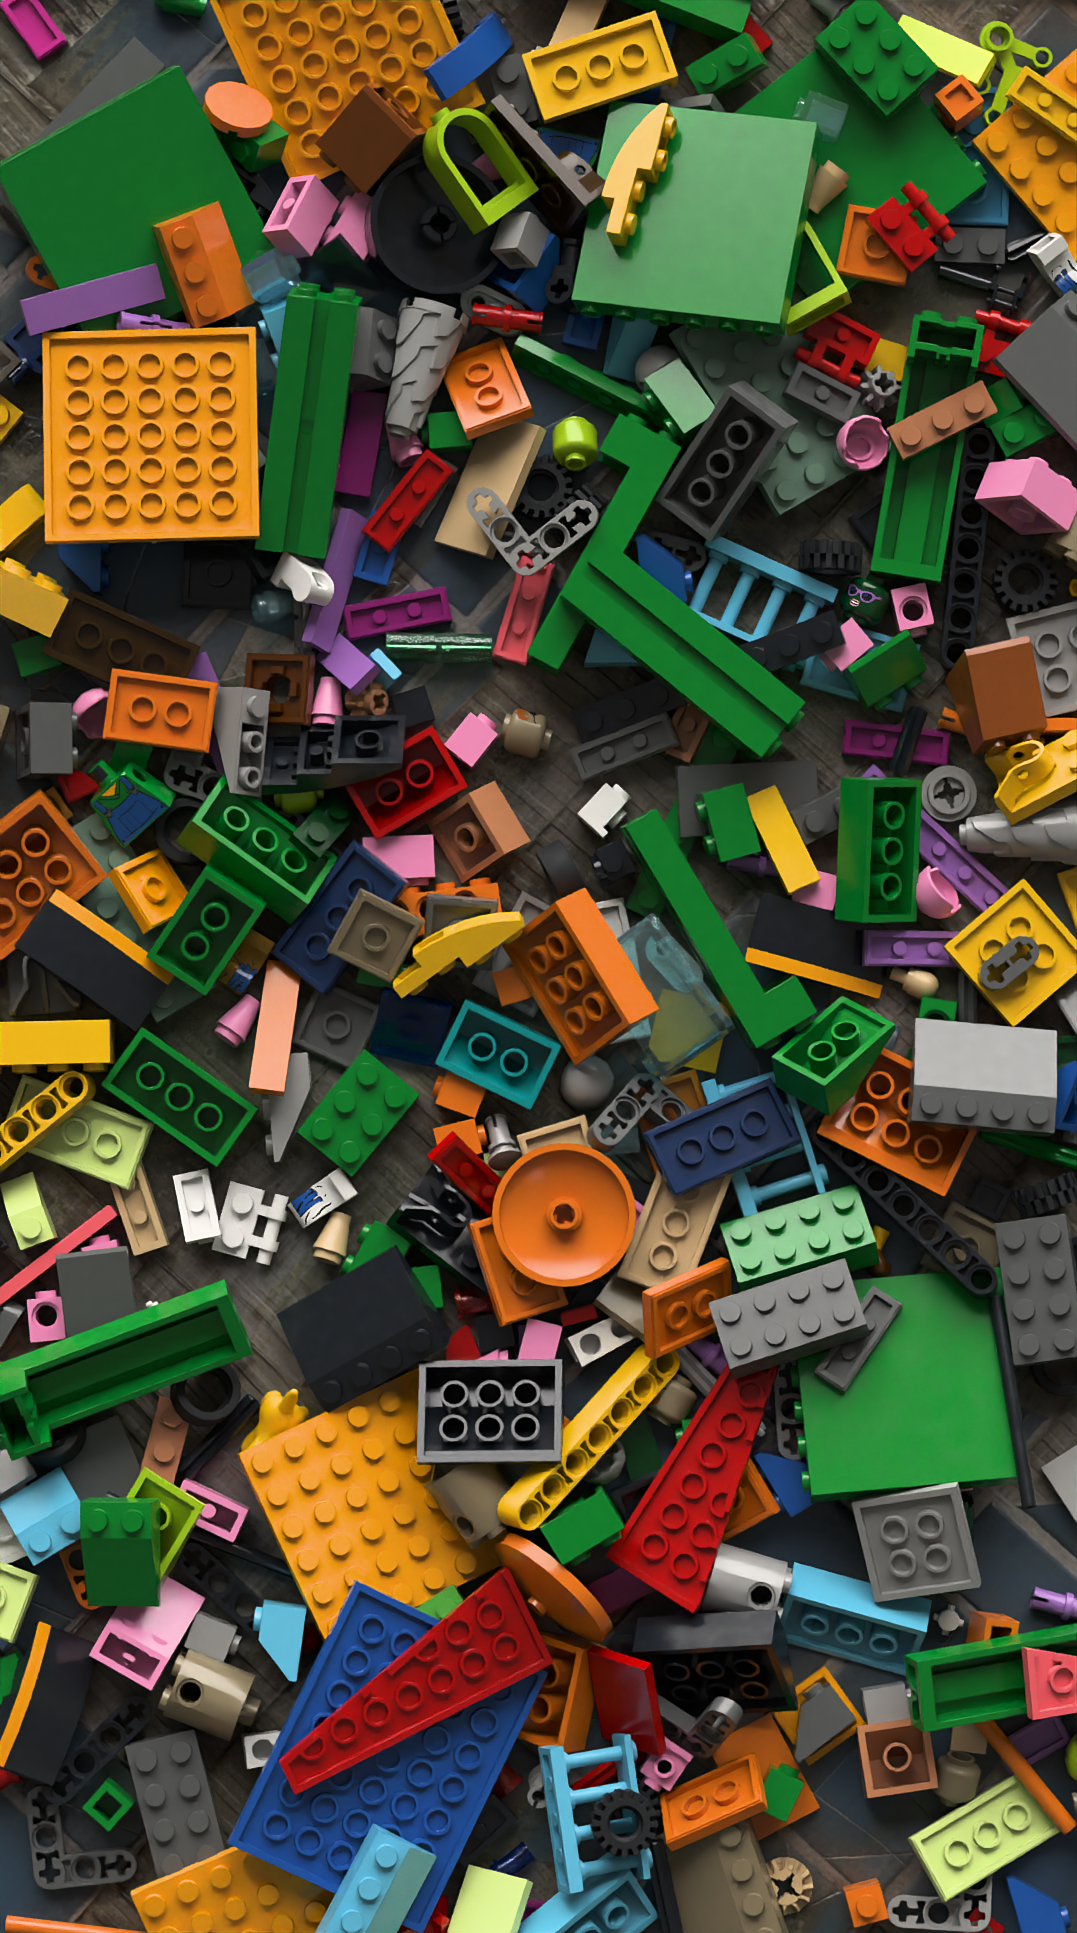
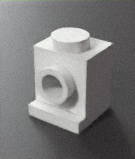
[577,783,631,840]

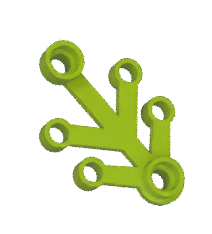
[973,21,1053,127]

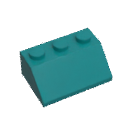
[435,998,562,1110]

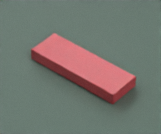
[492,555,556,667]

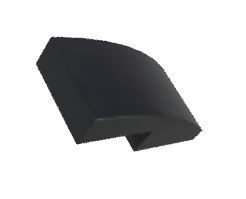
[231,158,278,222]

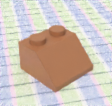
[427,781,531,883]
[856,1718,939,1798]

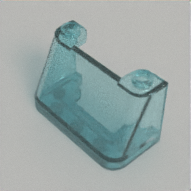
[616,913,735,1081]

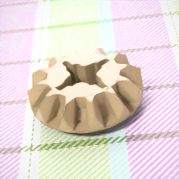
[766,1857,813,1915]

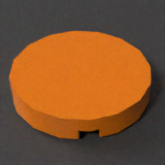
[202,81,273,138]

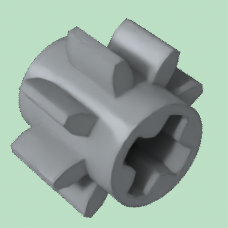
[855,365,901,412]

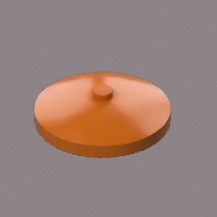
[492,1143,636,1287]
[494,1533,613,1643]

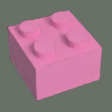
[974,457,1077,535]

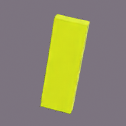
[898,14,996,88]

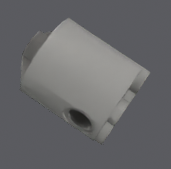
[699,1543,793,1619]

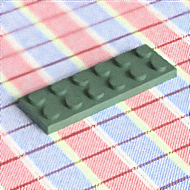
[72,813,217,1024]

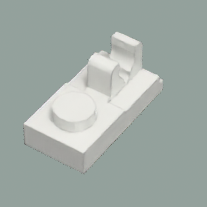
[173,1168,221,1244]

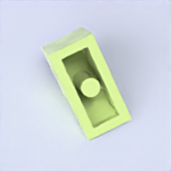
[0,1172,58,1250]

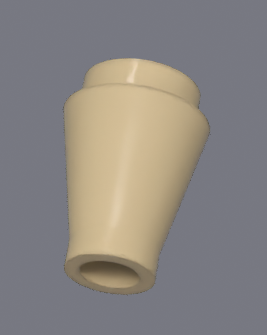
[809,160,851,214]
[312,1211,352,1266]

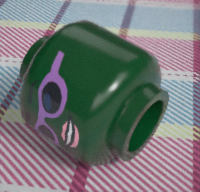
[839,573,892,629]

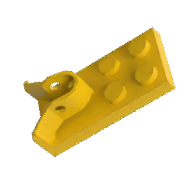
[522,11,678,124]
[984,729,1077,825]

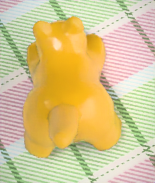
[240,1389,310,1451]

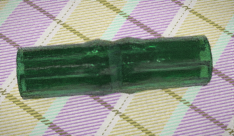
[386,631,492,665]

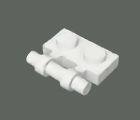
[212,1181,289,1266]

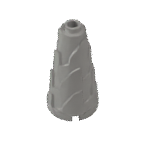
[384,297,470,440]
[959,795,1077,865]

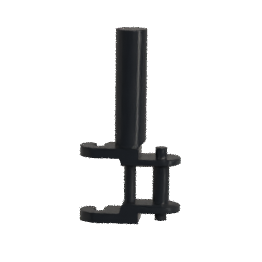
[938,264,1029,316]

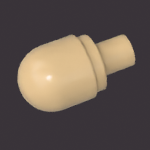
[889,967,939,999]

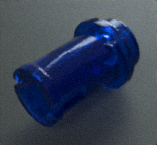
[488,1841,536,1876]

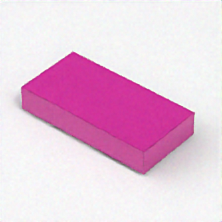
[0,0,68,63]

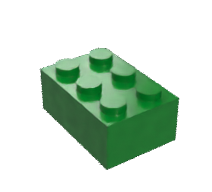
[814,0,939,125]
[146,862,268,996]
[296,1049,420,1177]

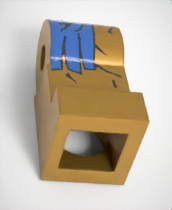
[217,929,276,998]

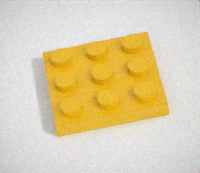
[942,878,1077,1027]

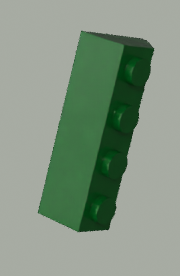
[176,775,338,924]

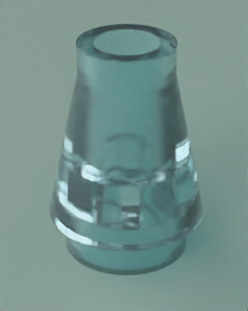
[250,590,294,625]

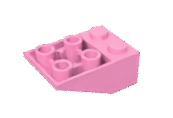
[89,1577,206,1692]

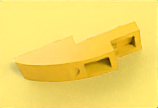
[601,103,677,247]
[393,912,525,999]

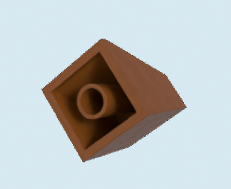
[315,81,427,194]
[945,636,1047,755]

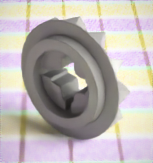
[922,765,977,822]

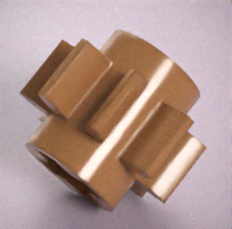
[345,680,388,715]

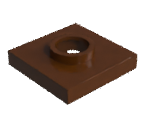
[244,653,316,726]

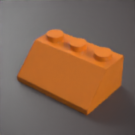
[152,201,255,328]
[517,1630,606,1753]

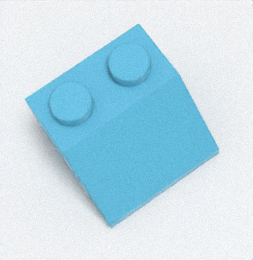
[0,1467,81,1566]
[252,1599,307,1682]

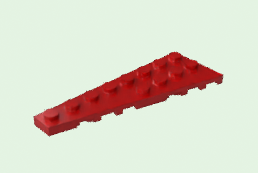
[605,1364,780,1615]
[278,1566,554,1795]

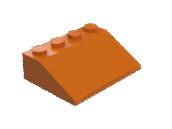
[0,788,108,961]
[502,887,659,1066]
[816,1048,977,1197]

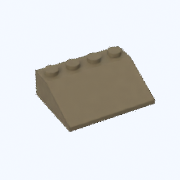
[654,1817,788,1933]

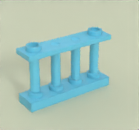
[688,537,838,672]
[700,1071,830,1217]
[538,1733,653,1894]

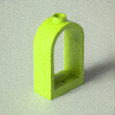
[422,106,539,235]
[786,220,852,337]

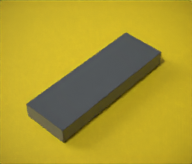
[569,712,681,783]
[814,1286,903,1394]

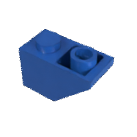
[58,543,110,596]
[753,1451,816,1517]

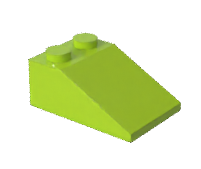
[127,1467,206,1589]

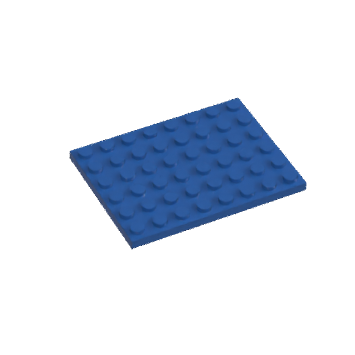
[227,1580,548,1933]

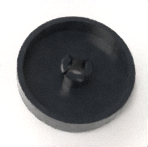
[364,155,507,299]

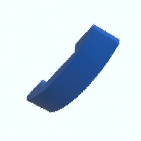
[423,10,513,102]

